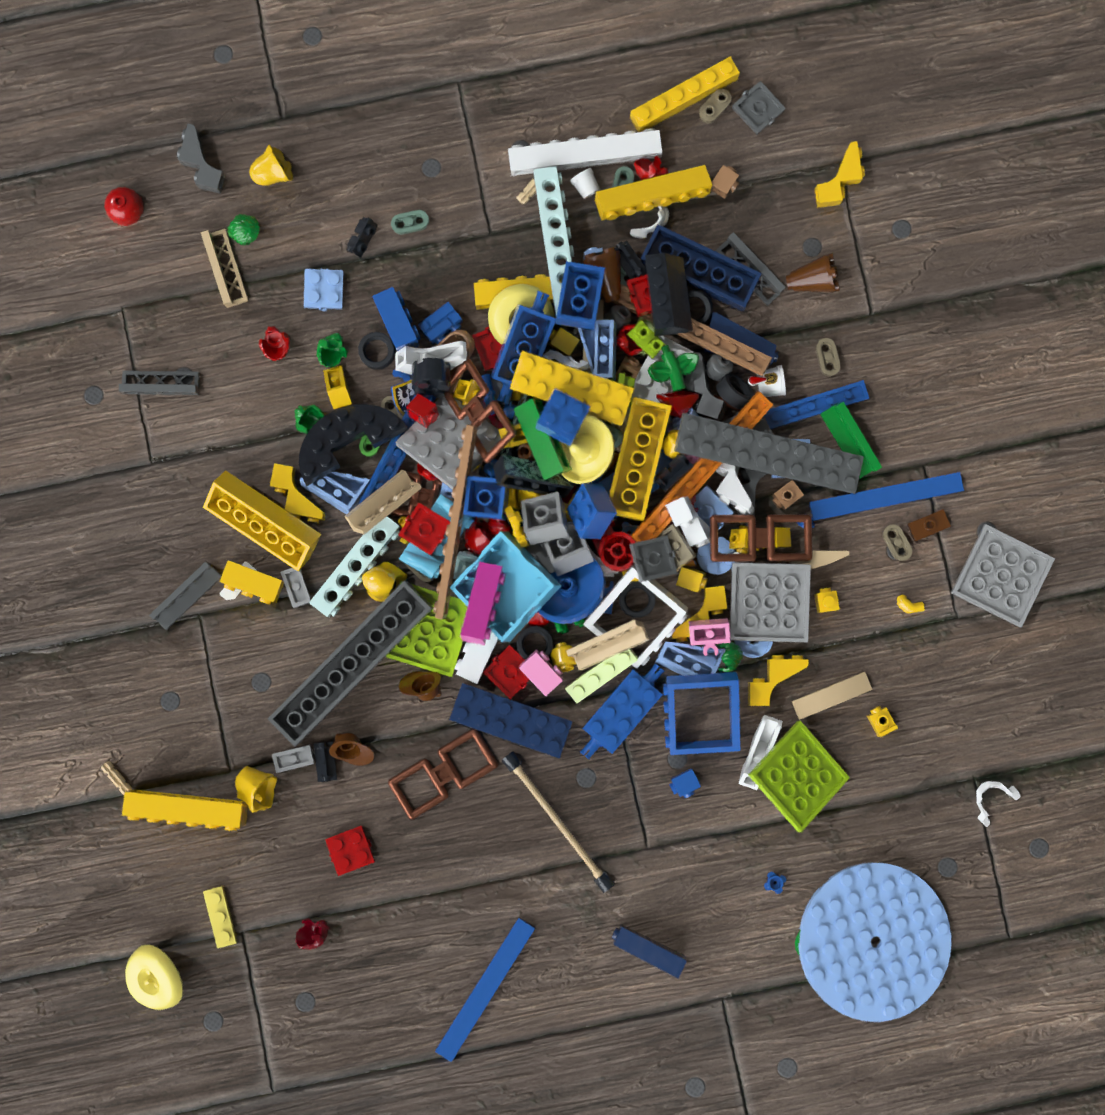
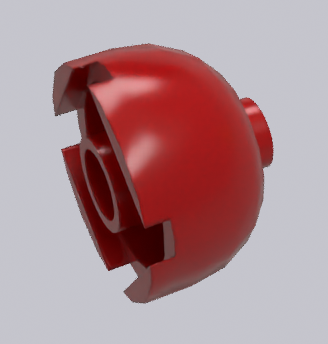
[104,187,144,226]
[464,517,496,555]
[599,532,636,572]

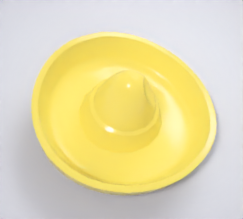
[488,284,555,345]
[560,415,615,484]
[126,945,183,1010]

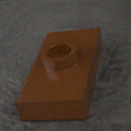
[907,509,951,542]

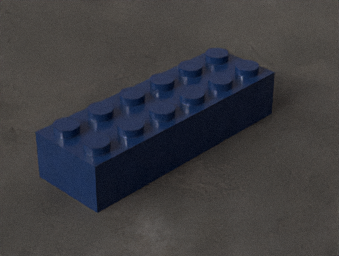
[641,224,762,312]
[449,683,572,759]

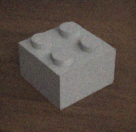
[521,492,569,545]
[544,522,594,576]

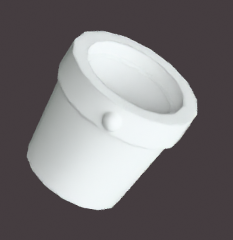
[570,168,600,199]

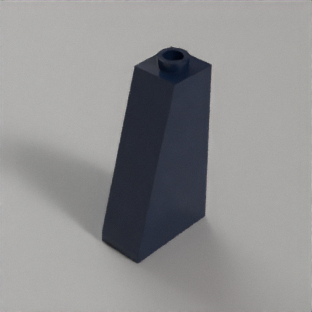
[704,312,779,367]
[611,924,687,979]

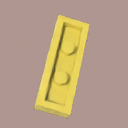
[203,886,237,949]

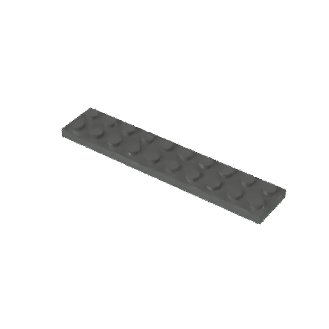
[674,413,864,494]

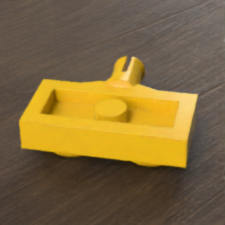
[504,506,529,548]

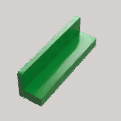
[514,399,572,480]
[820,402,882,479]

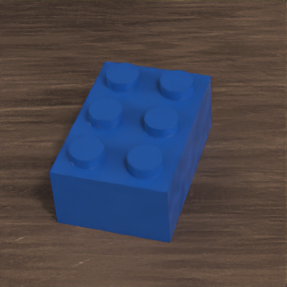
[556,261,605,330]
[372,287,421,352]

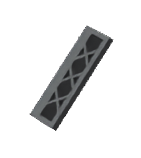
[716,232,786,306]
[119,371,200,395]
[149,562,222,630]

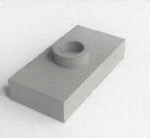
[280,568,311,608]
[272,745,315,773]

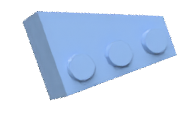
[578,320,617,381]
[300,471,370,514]
[655,642,726,675]

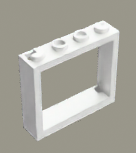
[583,564,688,669]

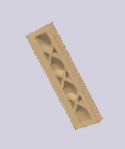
[201,229,249,308]
[344,470,422,535]
[566,620,649,671]

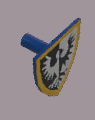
[391,379,414,417]

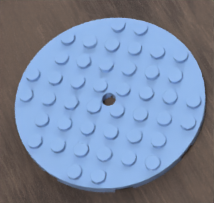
[799,862,951,1022]

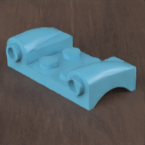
[399,494,474,581]

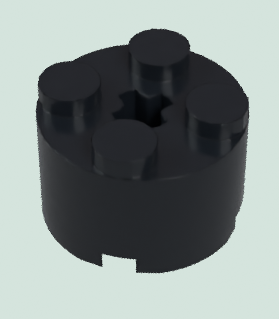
[412,358,451,398]

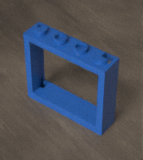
[663,672,740,755]

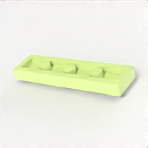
[565,649,638,704]

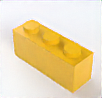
[220,561,284,605]

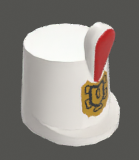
[748,365,786,397]

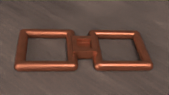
[444,358,516,463]
[389,470,466,530]
[710,514,812,562]
[388,728,498,820]

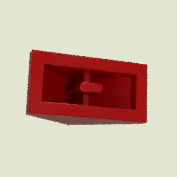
[656,390,699,418]

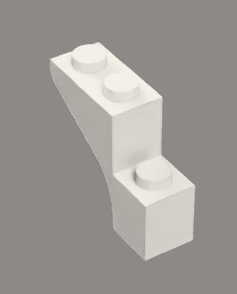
[395,341,467,375]
[716,463,754,515]
[666,496,710,548]
[738,715,783,790]

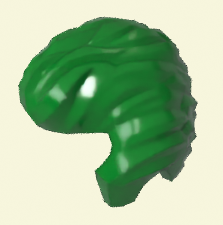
[227,214,260,246]
[316,333,348,368]
[294,404,325,434]
[716,641,743,672]

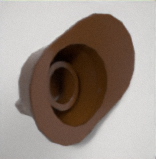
[398,671,442,701]
[329,733,374,766]

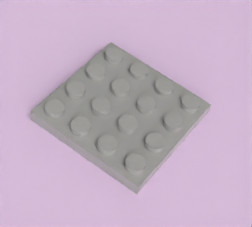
[396,394,501,490]
[951,524,1055,628]
[730,562,811,642]

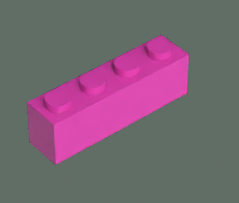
[460,562,506,646]

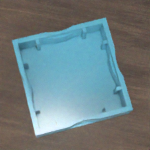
[449,531,561,642]

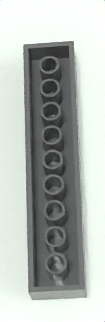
[268,580,434,746]

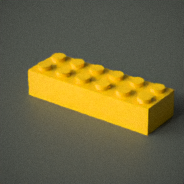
[510,351,634,426]
[609,397,671,522]
[203,470,321,571]
[122,789,248,831]

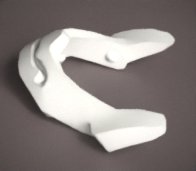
[630,206,669,238]
[543,350,589,371]
[976,781,1020,827]

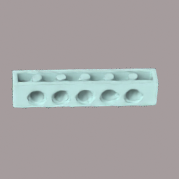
[309,517,401,618]

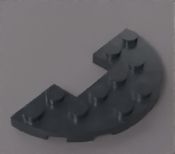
[299,404,408,486]

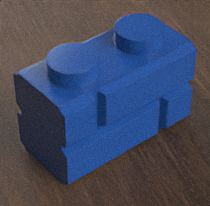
[418,302,463,345]

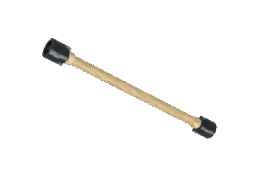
[501,751,615,893]

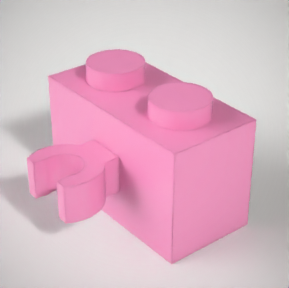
[689,618,730,656]
[519,649,563,696]

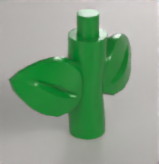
[647,345,699,392]

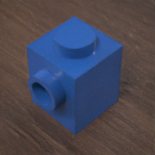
[669,768,701,798]

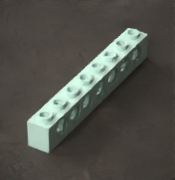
[534,166,574,315]

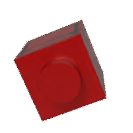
[406,393,439,428]

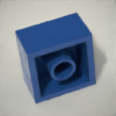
[535,389,590,446]
[463,476,510,520]
[567,483,617,539]

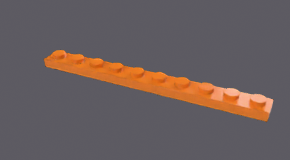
[631,392,773,542]

